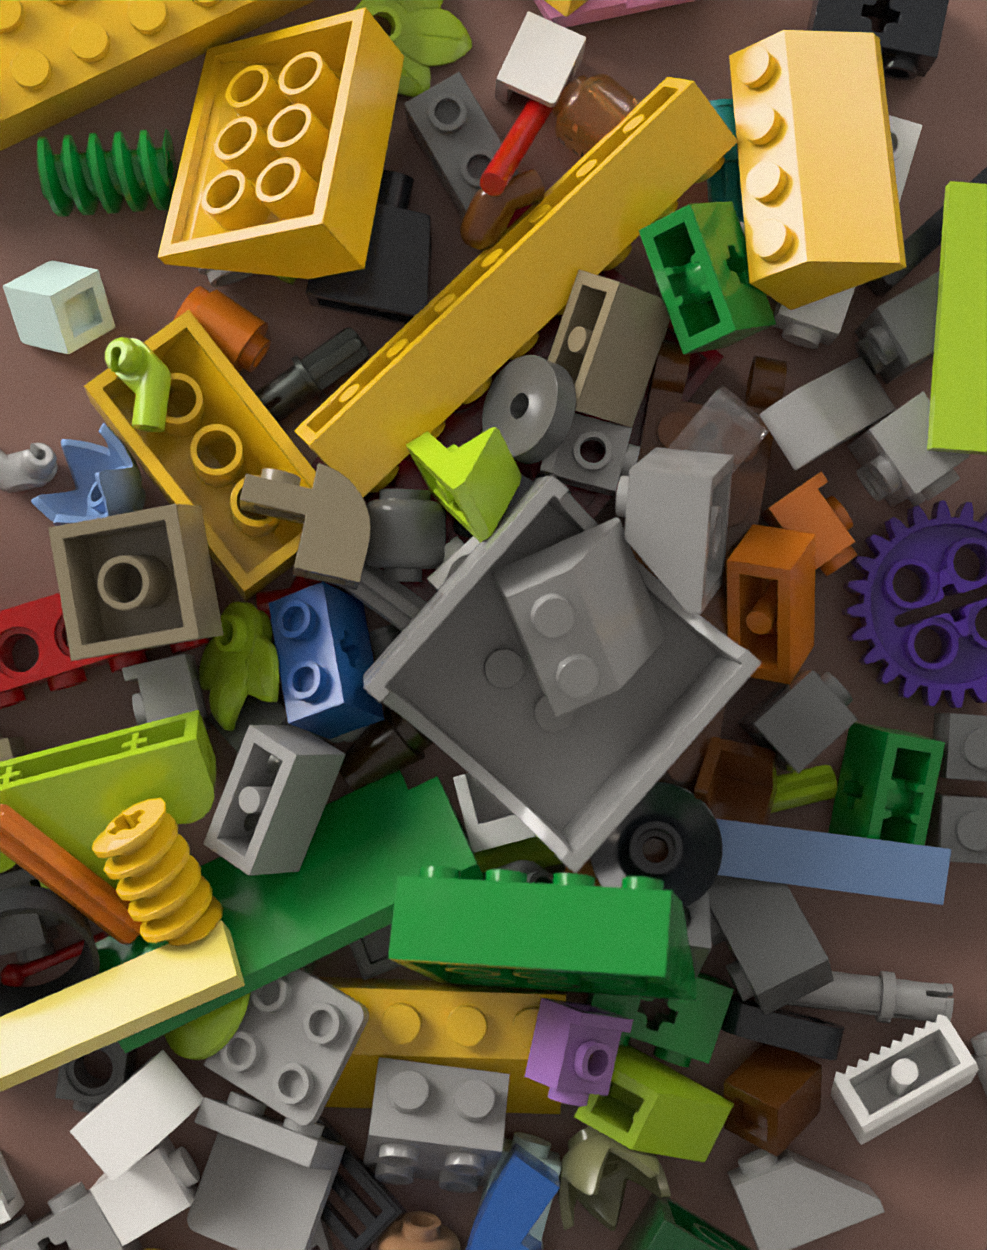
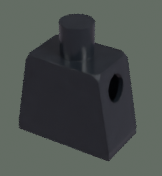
[305,170,432,325]

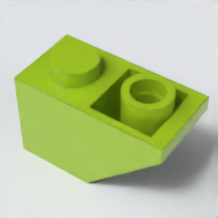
[574,1045,734,1163]

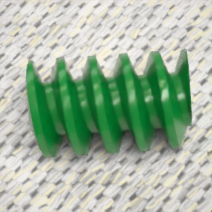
[37,128,177,217]

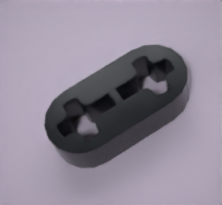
[721,996,844,1060]

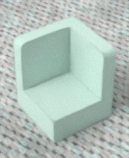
[3,261,116,355]

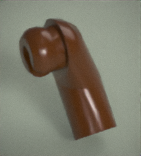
[460,169,545,250]

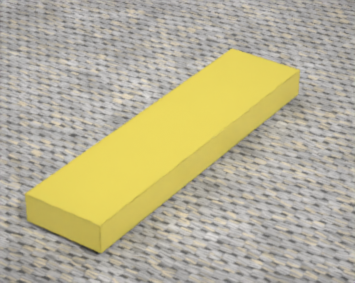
[0,920,245,1092]

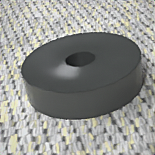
[482,355,576,464]

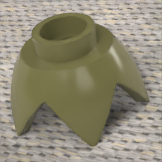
[558,1126,671,1231]

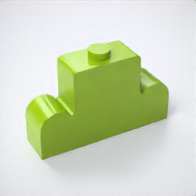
[0,709,217,889]

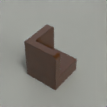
[694,736,777,825]
[724,1043,822,1157]

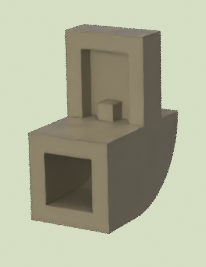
[240,463,370,590]

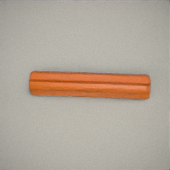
[0,803,143,945]

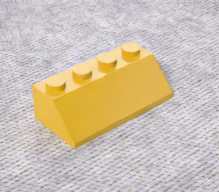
[729,30,907,310]
[84,310,316,601]
[318,977,566,1114]

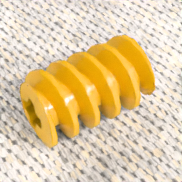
[92,797,223,946]

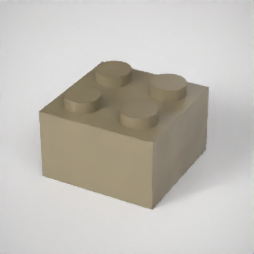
[48,504,223,661]

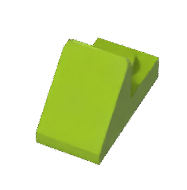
[406,427,521,543]

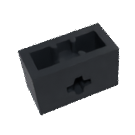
[807,0,949,80]

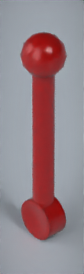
[0,931,110,987]

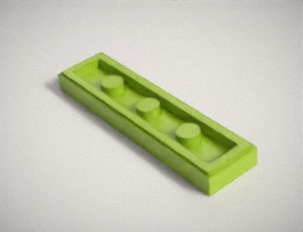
[927,181,987,455]

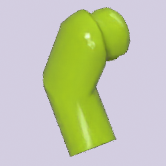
[104,337,171,432]

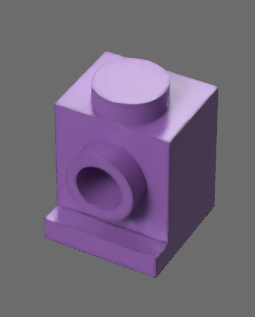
[525,998,633,1106]

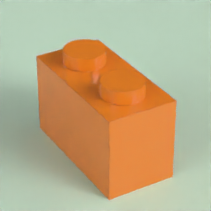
[727,524,816,684]

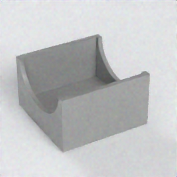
[363,475,761,873]

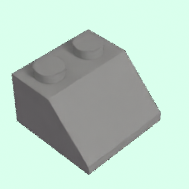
[616,447,734,614]
[492,517,666,717]

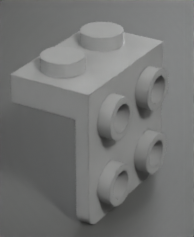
[204,962,369,1125]
[363,1057,510,1193]
[187,1091,346,1250]

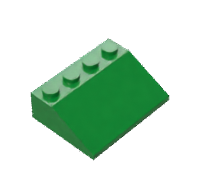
[388,866,697,1001]

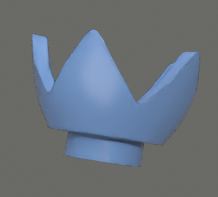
[31,422,146,526]

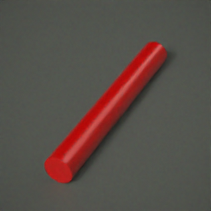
[479,87,565,196]

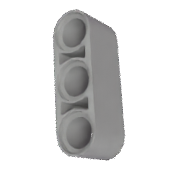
[760,356,896,471]

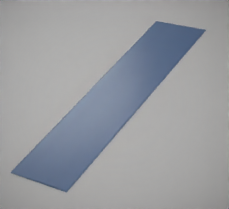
[716,819,951,905]

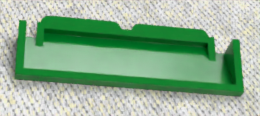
[96,770,484,1054]

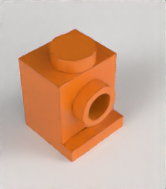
[761,471,858,576]

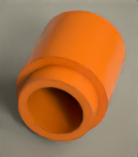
[173,286,271,373]

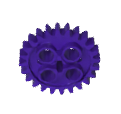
[842,500,987,708]

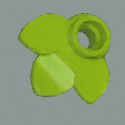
[353,0,472,98]
[199,601,279,731]

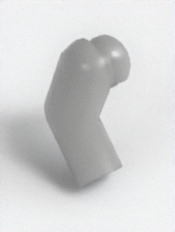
[0,442,58,493]

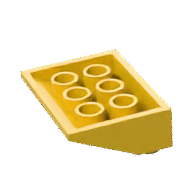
[158,7,405,279]

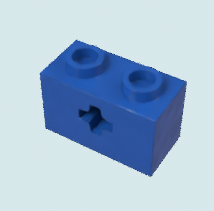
[268,581,384,739]

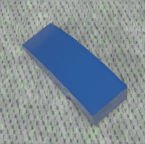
[466,1143,560,1250]

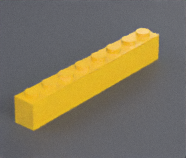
[294,77,738,498]

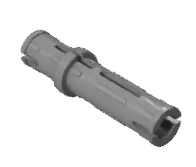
[755,971,954,1024]

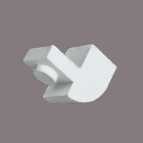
[70,1050,203,1183]

